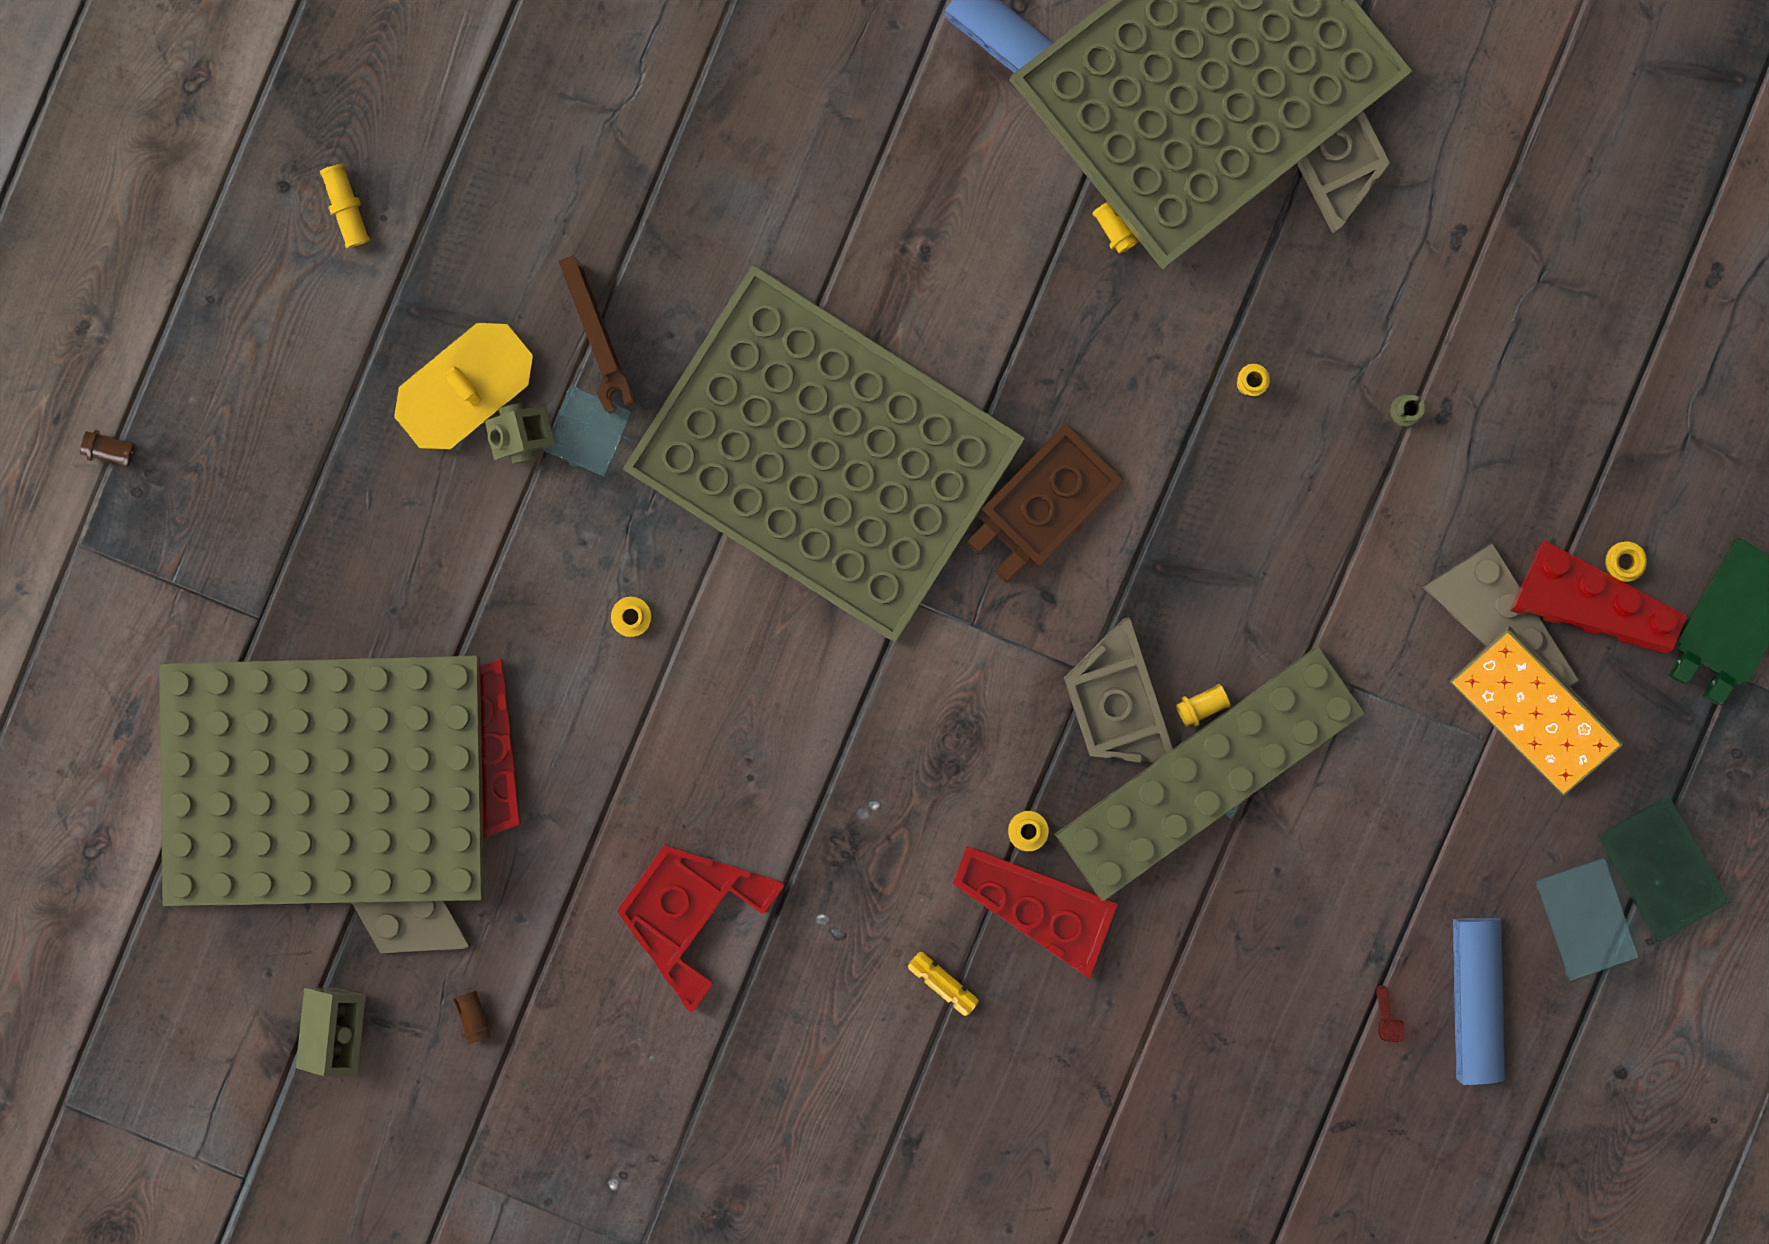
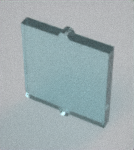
[543,386,632,476]

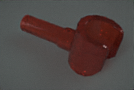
[1376,985,1404,1042]

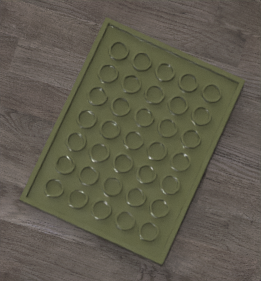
[1009,0,1412,270]
[623,265,1025,643]
[159,656,485,906]

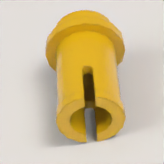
[1092,202,1139,254]
[1237,364,1270,396]
[1176,684,1231,727]

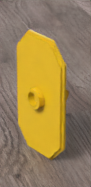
[394,323,533,450]

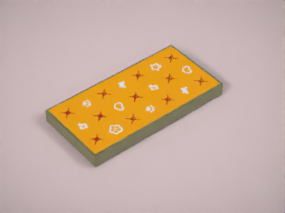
[1450,626,1624,796]

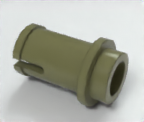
[1390,394,1425,427]

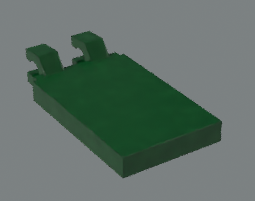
[1667,538,1769,705]

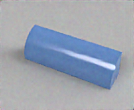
[944,0,1053,73]
[1453,918,1505,1085]

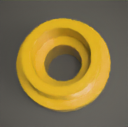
[1605,541,1647,582]
[611,597,652,637]
[1008,811,1049,851]

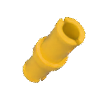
[320,163,370,249]

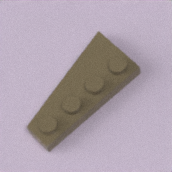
[1422,544,1579,686]

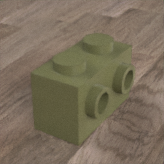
[296,988,366,1076]

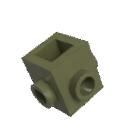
[485,403,555,464]

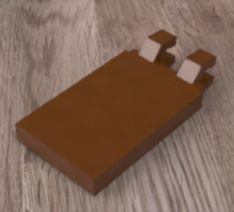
[559,255,637,415]
[966,424,1123,582]

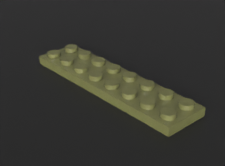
[1055,647,1365,901]

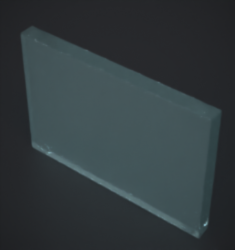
[1536,858,1638,981]

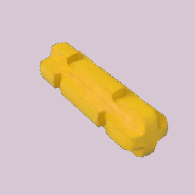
[908,952,978,1016]

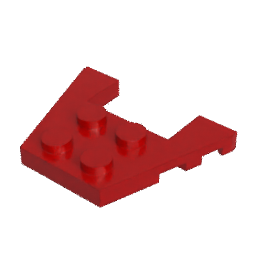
[617,844,785,1013]

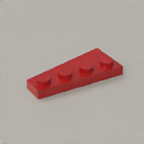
[1510,540,1687,654]
[480,659,521,838]
[952,845,1118,979]

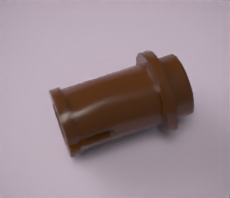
[80,430,135,467]
[452,990,493,1045]

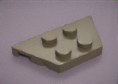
[1297,111,1390,234]
[1064,617,1173,763]
[352,901,471,953]

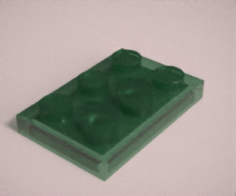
[1596,796,1730,942]

